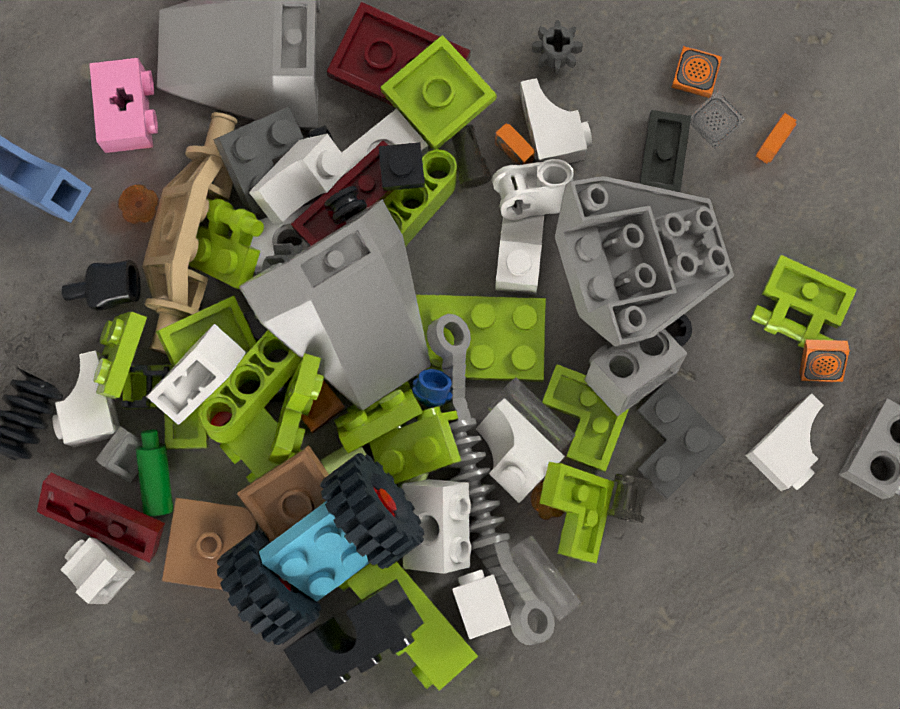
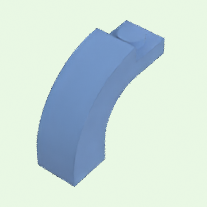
[0,135,92,223]

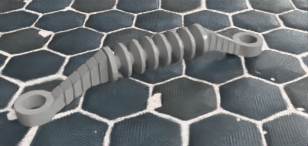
[427,314,555,645]

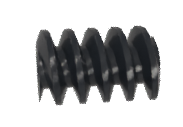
[0,368,63,461]

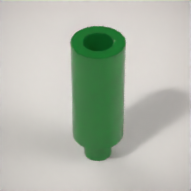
[135,429,174,516]

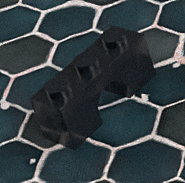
[284,579,424,694]

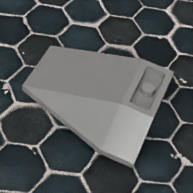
[157,0,320,130]
[555,176,734,347]
[239,200,431,410]

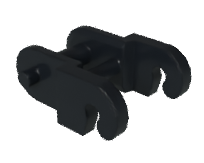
[122,365,170,408]

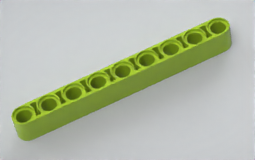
[199,149,457,443]

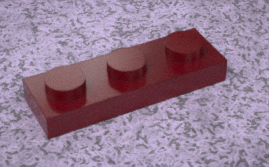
[291,140,394,246]
[37,472,165,563]

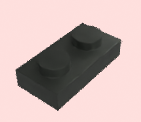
[639,110,691,192]

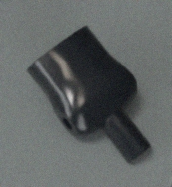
[62,259,141,311]

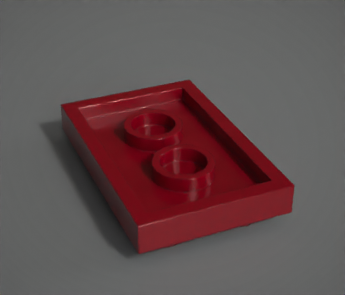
[326,2,471,106]

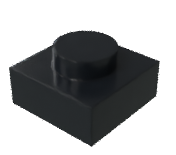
[378,142,425,191]

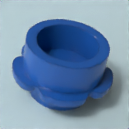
[412,369,453,407]

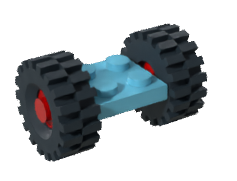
[217,453,425,645]

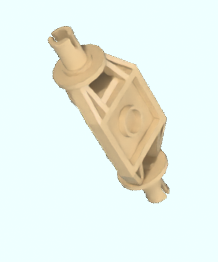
[142,112,237,354]

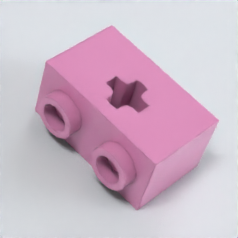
[89,58,158,153]

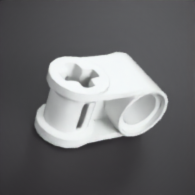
[492,159,574,220]

